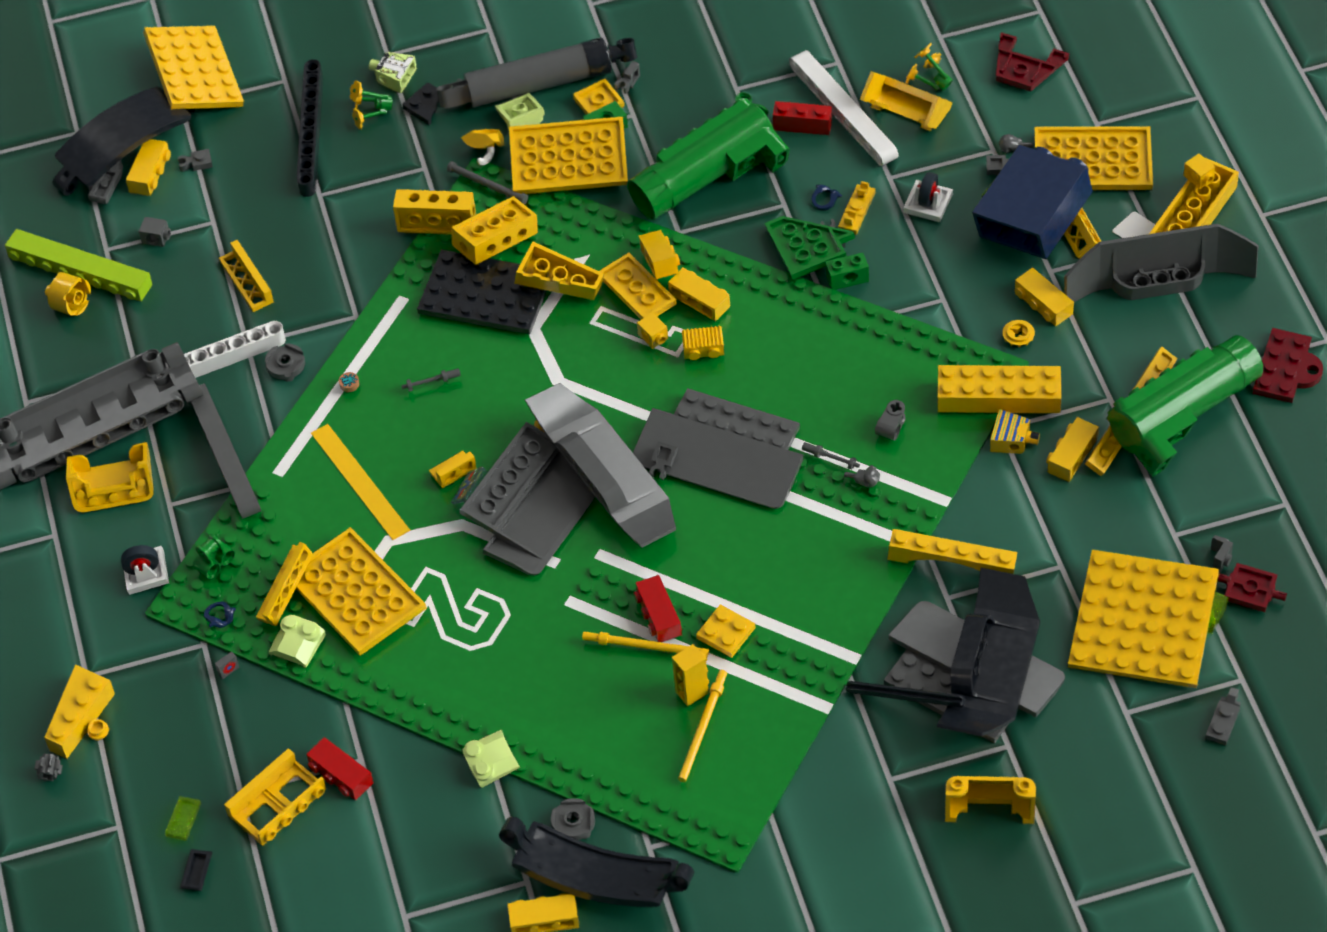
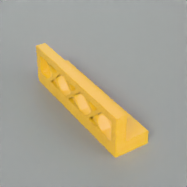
[1064,208,1101,259]
[219,240,274,312]
[256,542,313,626]

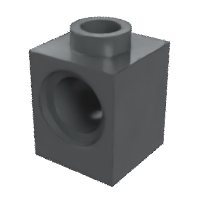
[139,217,171,247]

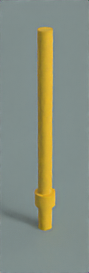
[582,631,709,658]
[678,670,727,782]

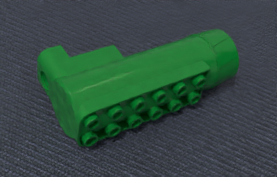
[627,98,790,221]
[1106,335,1263,477]

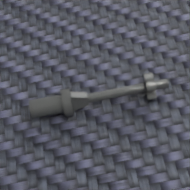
[401,368,461,392]
[802,442,860,470]

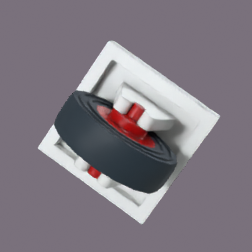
[903,172,953,222]
[121,545,169,595]

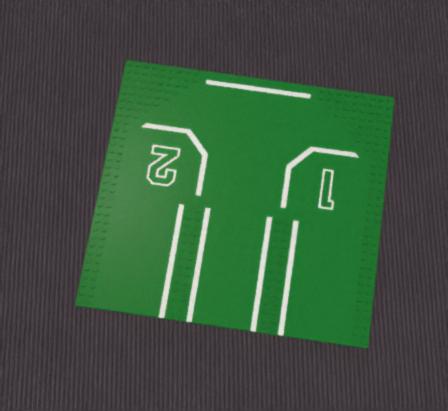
[145,158,1029,873]

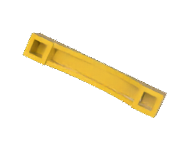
[887,529,1017,574]

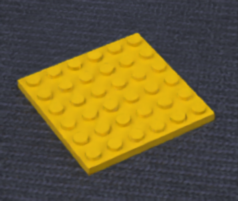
[1068,550,1219,688]

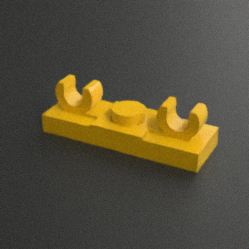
[838,181,876,235]

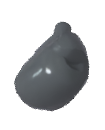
[999,134,1033,153]
[844,465,880,488]

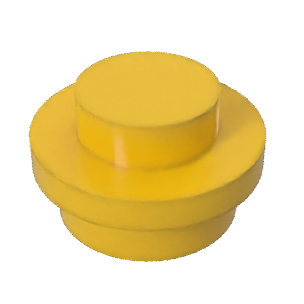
[87,719,109,740]

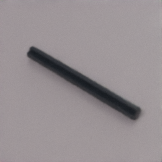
[846,681,966,708]

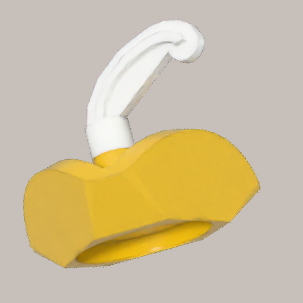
[461,129,504,165]

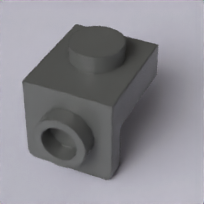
[1211,535,1233,573]

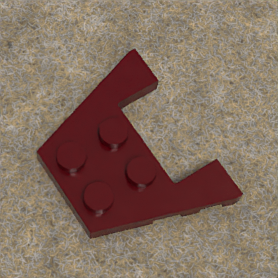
[996,32,1069,92]

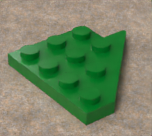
[764,216,855,280]

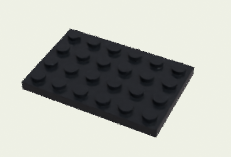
[417,250,547,335]

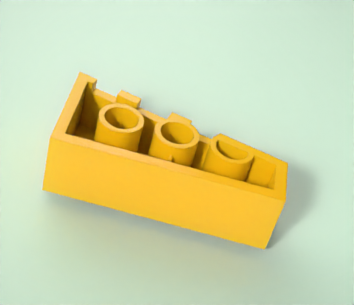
[44,664,115,759]

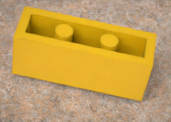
[126,139,171,196]
[639,230,680,279]
[668,267,730,322]
[1015,267,1074,327]
[1046,417,1099,482]
[672,644,709,706]
[508,893,579,932]

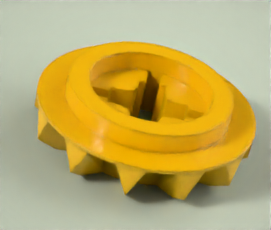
[1002,320,1035,348]

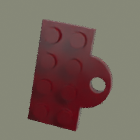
[1252,328,1323,403]

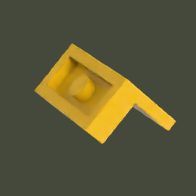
[429,451,477,489]

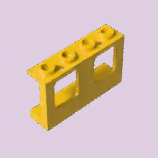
[224,748,326,846]

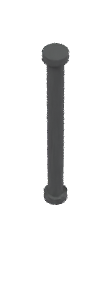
[447,161,528,205]

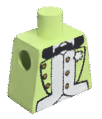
[369,52,417,93]

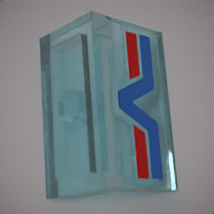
[451,467,488,505]

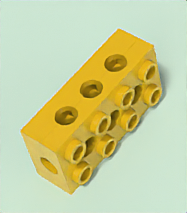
[393,189,476,234]
[451,196,538,265]

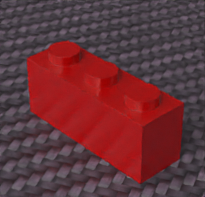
[772,101,832,135]
[633,575,682,642]
[306,737,373,801]

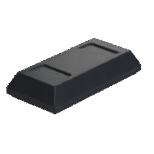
[180,849,212,891]

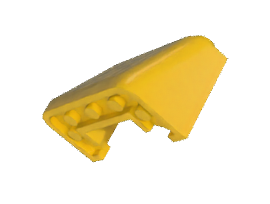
[66,442,154,512]
[945,776,1036,824]

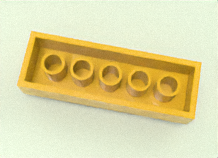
[1149,157,1239,234]
[938,365,1061,413]

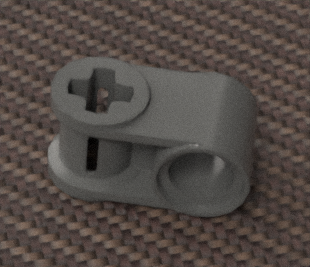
[875,400,906,441]

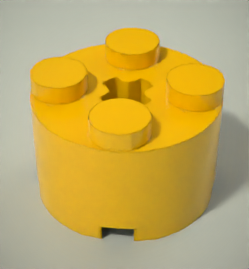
[45,272,91,316]

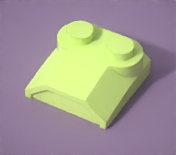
[495,93,544,130]
[269,615,326,668]
[462,730,520,788]

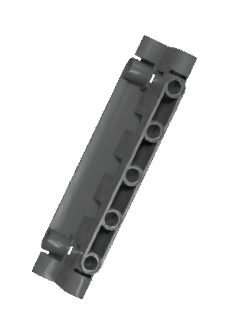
[0,342,203,490]

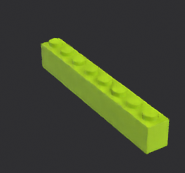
[5,229,153,301]

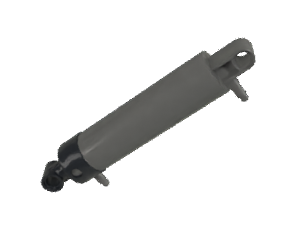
[436,37,638,108]

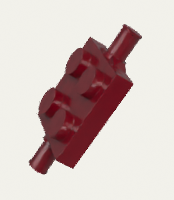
[1217,563,1287,612]

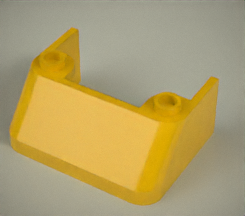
[860,71,953,131]

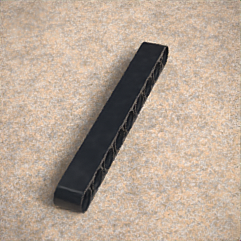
[297,59,323,197]

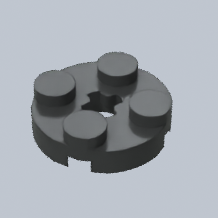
[265,343,306,382]
[551,798,595,840]

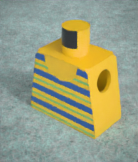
[990,409,1040,454]

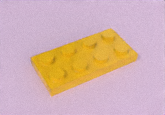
[599,253,677,319]

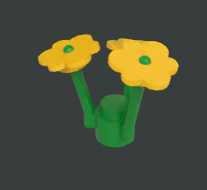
[905,43,953,91]
[350,80,392,129]

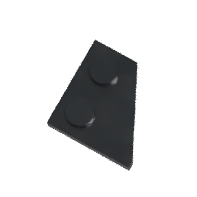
[402,82,439,125]

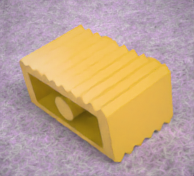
[682,326,724,360]

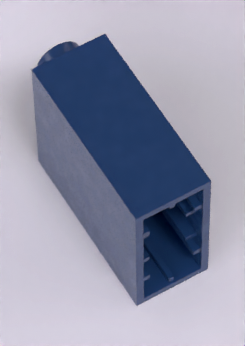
[972,145,1093,259]

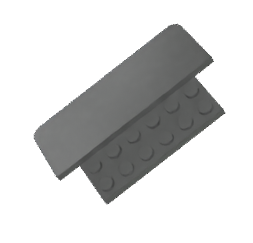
[633,388,803,509]
[460,422,595,576]
[884,601,1065,744]

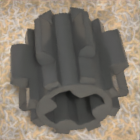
[34,753,62,782]

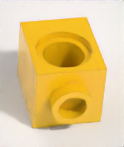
[1183,153,1215,189]
[637,312,668,349]

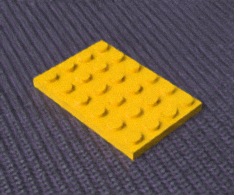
[143,26,244,109]
[509,117,628,194]
[1034,126,1153,190]
[296,527,427,656]

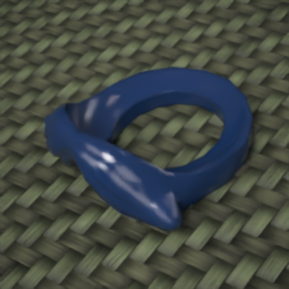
[811,185,842,210]
[204,602,236,628]

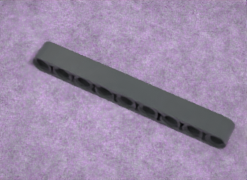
[190,383,261,519]

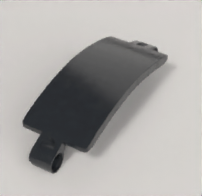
[53,87,196,196]
[499,817,695,907]

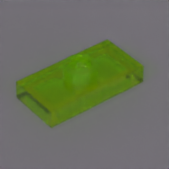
[165,796,201,841]

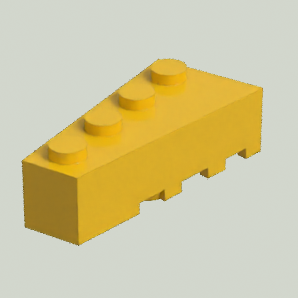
[514,242,604,300]

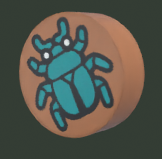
[339,372,359,392]

